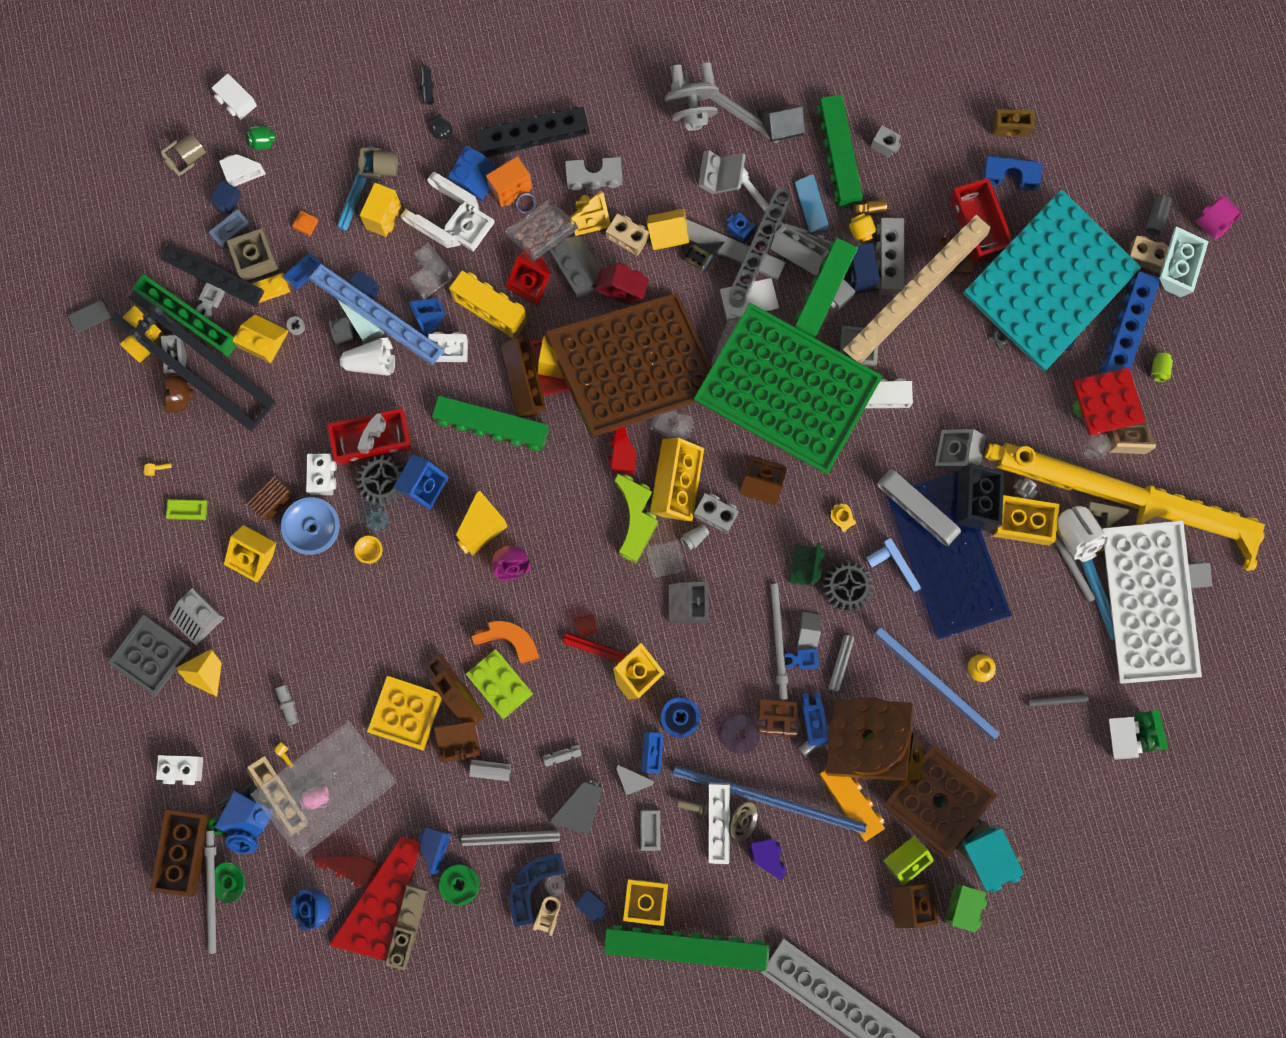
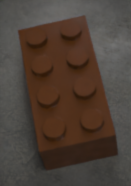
[150,809,211,897]

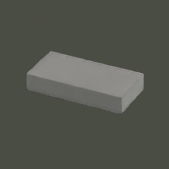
[640,810,661,851]

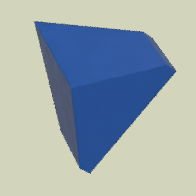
[409,298,446,339]

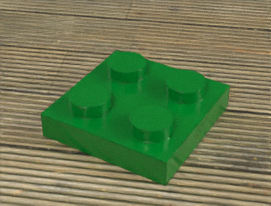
[1135,709,1168,752]

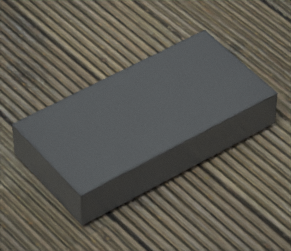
[68,299,112,333]

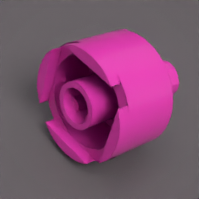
[1196,194,1243,240]

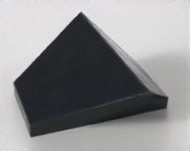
[681,242,724,274]

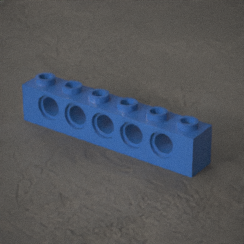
[1100,271,1160,374]

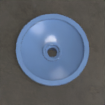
[281,497,340,555]

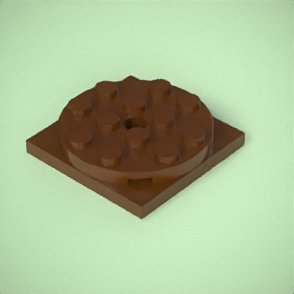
[826,697,914,781]
[883,745,998,859]

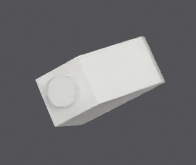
[219,154,266,186]

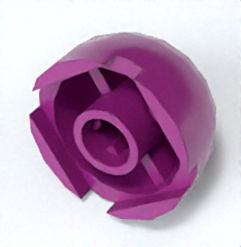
[491,545,531,581]

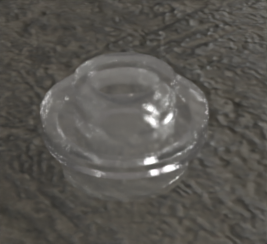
[545,875,565,896]

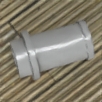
[798,741,822,757]

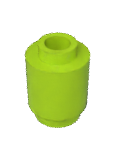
[1151,353,1173,382]

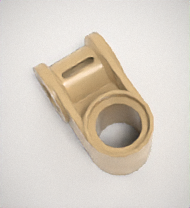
[533,895,561,936]

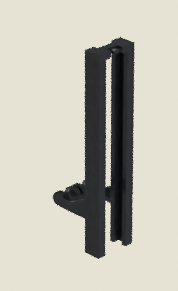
[109,290,276,432]

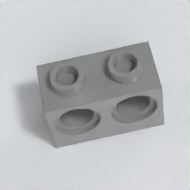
[694,493,739,534]

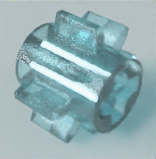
[366,508,391,533]

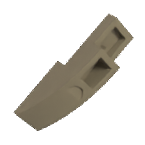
[386,884,428,971]

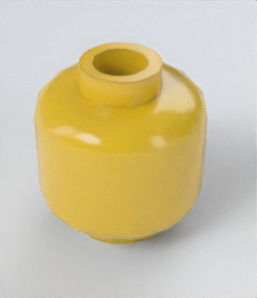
[849,213,876,242]

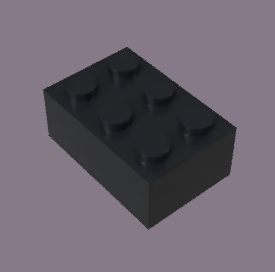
[956,463,1004,532]

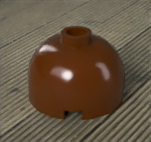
[165,375,193,413]

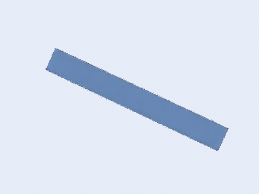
[309,264,444,366]
[873,628,999,740]

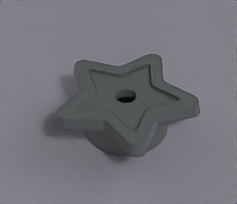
[989,326,1013,349]

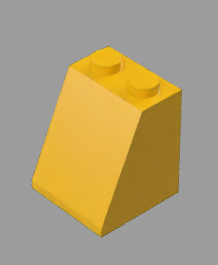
[456,491,508,556]

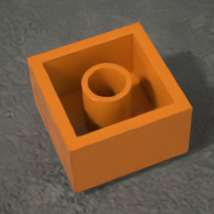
[486,156,532,207]

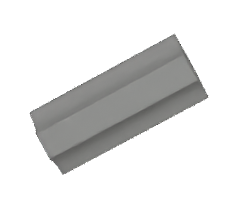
[469,760,511,781]

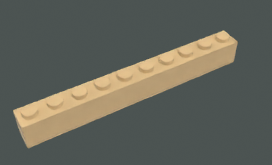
[843,215,990,364]

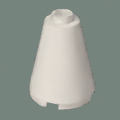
[340,338,395,376]

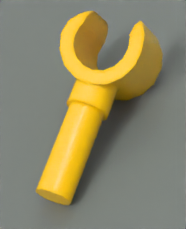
[144,463,172,476]
[275,742,295,769]

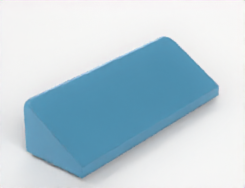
[795,174,828,234]

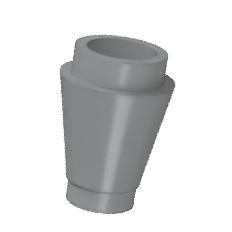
[680,525,709,551]

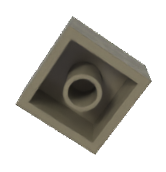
[227,228,279,281]

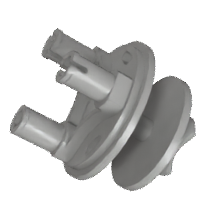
[665,62,719,131]

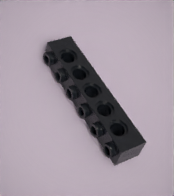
[476,106,589,158]

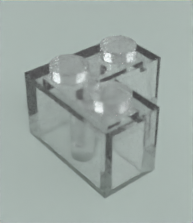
[409,242,453,300]

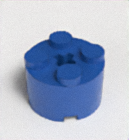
[660,698,700,738]

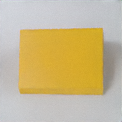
[647,209,690,250]
[538,336,564,379]

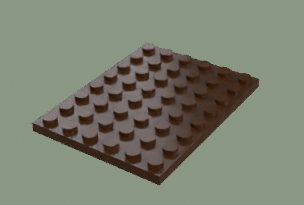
[544,293,712,438]

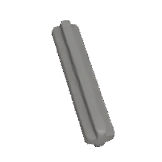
[829,635,854,692]

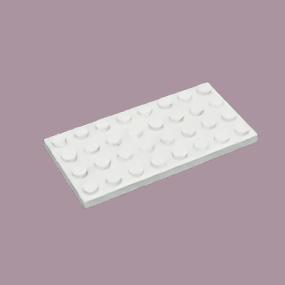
[1102,521,1202,683]

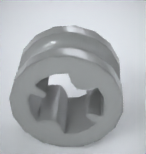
[287,316,305,335]

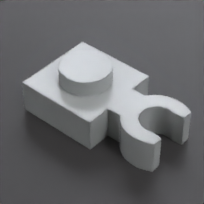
[196,283,225,319]

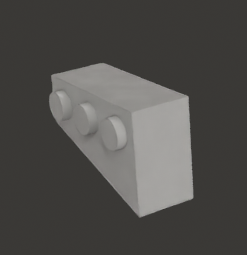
[771,224,836,276]

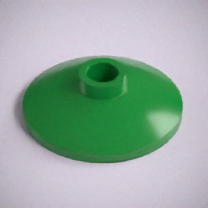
[215,862,245,903]

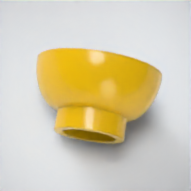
[354,536,383,564]
[967,654,996,682]

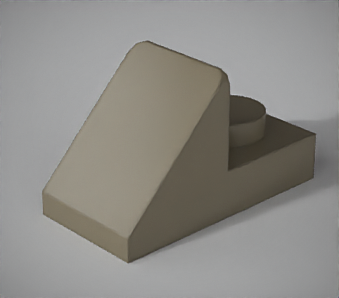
[1085,502,1129,529]

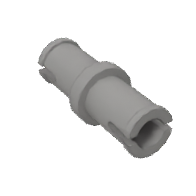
[275,685,300,726]

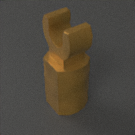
[853,200,887,214]

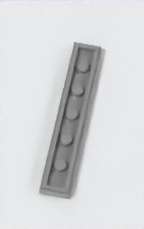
[686,219,786,280]

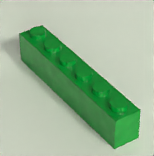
[817,95,863,208]
[795,238,858,338]
[132,274,236,358]
[432,396,550,452]

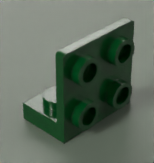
[789,543,824,587]

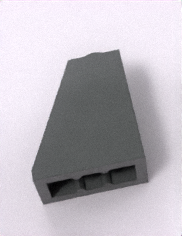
[551,780,603,835]

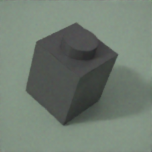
[329,317,355,346]

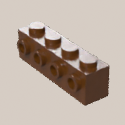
[501,338,547,417]

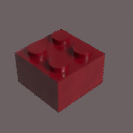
[594,263,649,305]

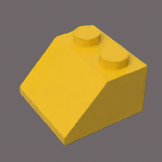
[233,315,289,363]
[224,525,276,582]

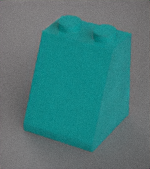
[961,825,1024,892]

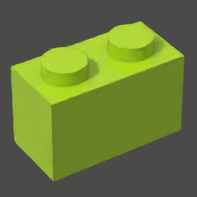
[883,836,934,886]

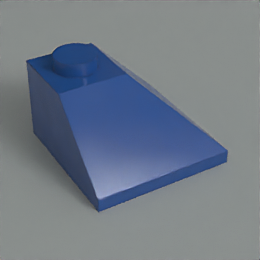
[215,791,274,838]
[418,827,451,874]

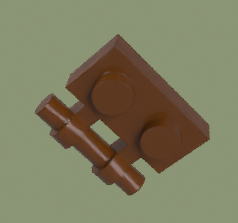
[757,699,798,738]

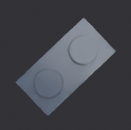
[209,209,251,248]

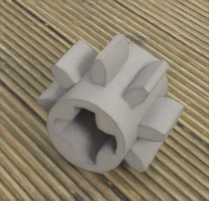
[1012,478,1038,500]

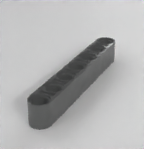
[729,187,791,308]

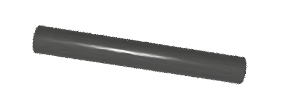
[1027,694,1088,707]

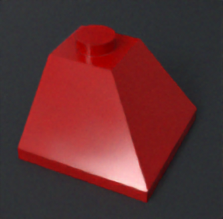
[506,249,551,305]

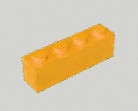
[818,769,885,842]

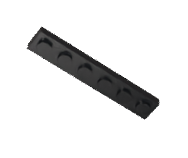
[160,243,265,307]

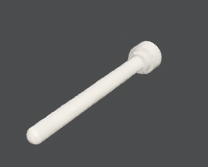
[741,168,784,229]

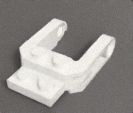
[400,172,495,252]

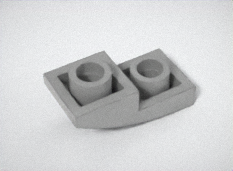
[357,413,386,454]

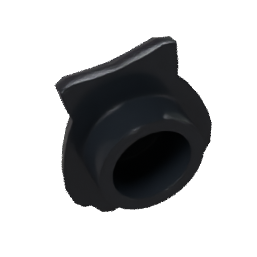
[428,114,453,140]

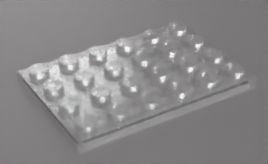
[251,721,397,858]

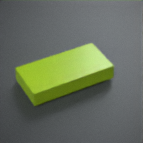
[166,499,208,520]

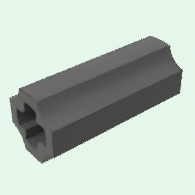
[1145,194,1172,235]

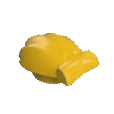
[831,504,857,532]

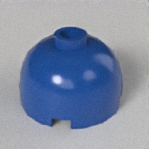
[291,888,331,930]

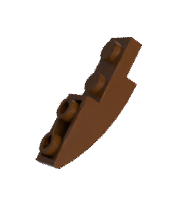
[425,654,485,726]

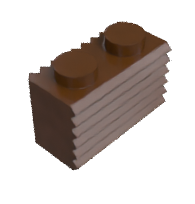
[246,476,293,521]

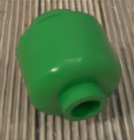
[246,125,275,151]

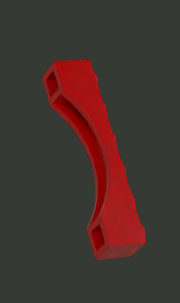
[608,427,636,475]

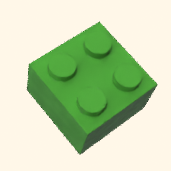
[944,883,987,933]

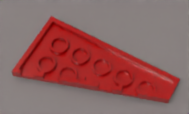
[329,836,421,961]

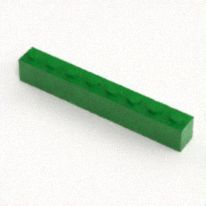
[604,925,770,971]

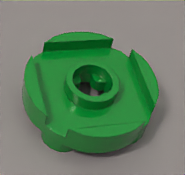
[439,864,480,906]

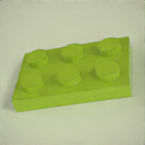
[466,649,533,719]

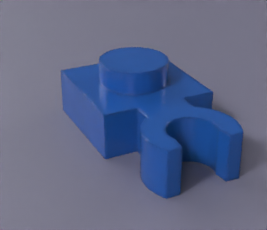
[784,648,819,670]

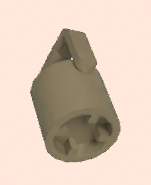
[161,133,206,175]
[358,148,398,179]

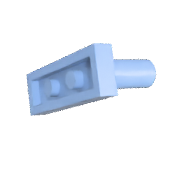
[866,538,921,592]

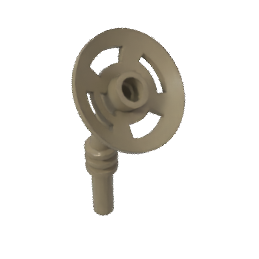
[677,799,758,841]

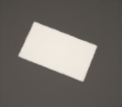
[720,278,779,320]

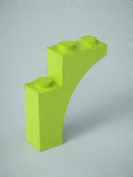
[615,474,658,564]

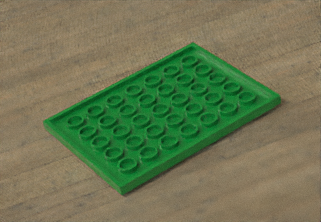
[693,303,883,475]

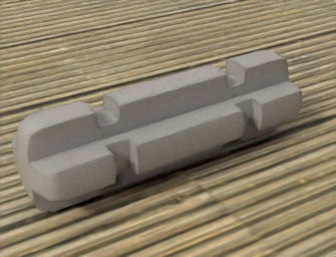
[543,745,581,766]

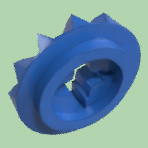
[226,831,259,854]

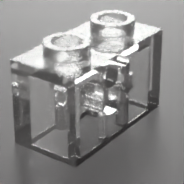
[650,410,695,441]

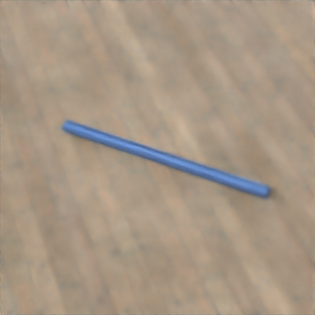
[673,765,867,834]

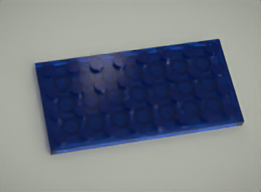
[886,472,1012,640]

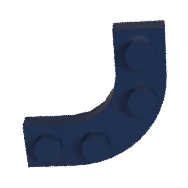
[509,853,565,927]

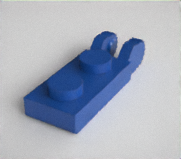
[802,692,829,746]

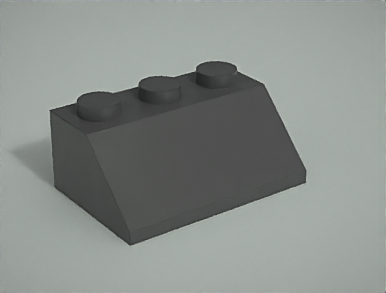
[548,236,601,300]

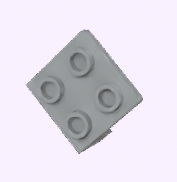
[698,150,746,194]

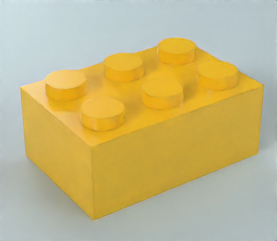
[992,495,1060,546]

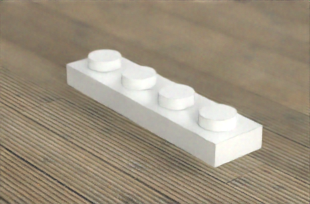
[709,783,730,864]

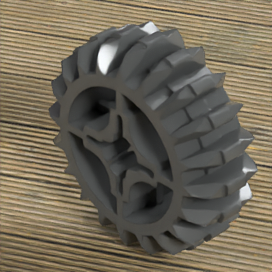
[356,455,404,507]
[822,560,875,613]

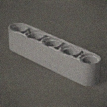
[877,469,961,546]

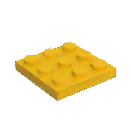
[367,676,442,751]

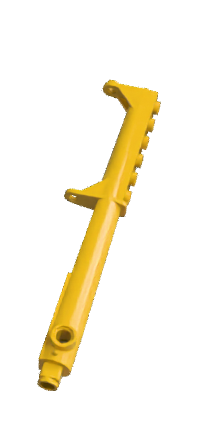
[984,443,1265,571]

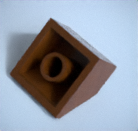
[740,456,787,505]
[891,883,938,928]

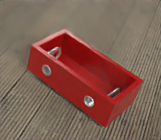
[949,178,1013,263]
[327,408,413,466]

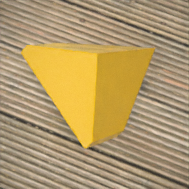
[176,649,222,697]

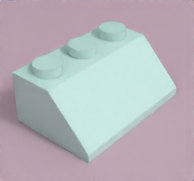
[1159,227,1209,297]

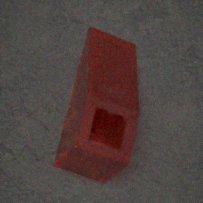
[311,855,379,888]

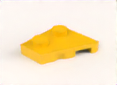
[570,191,610,236]

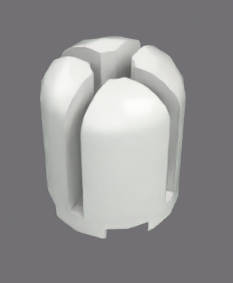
[1056,506,1109,562]

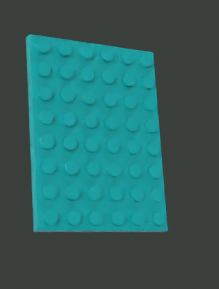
[963,189,1141,372]

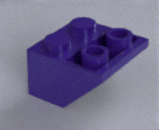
[748,838,786,880]

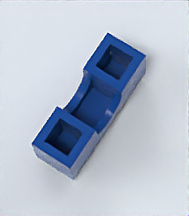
[982,155,1043,191]

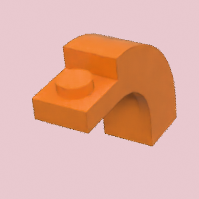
[471,621,540,664]

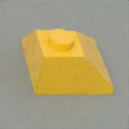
[613,643,664,700]

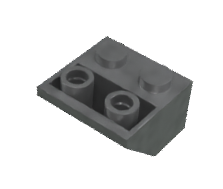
[669,582,709,623]

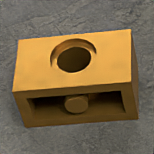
[992,109,1035,137]

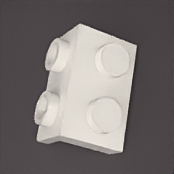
[428,332,468,362]

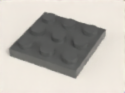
[108,615,192,697]

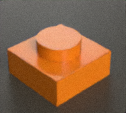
[292,211,318,236]

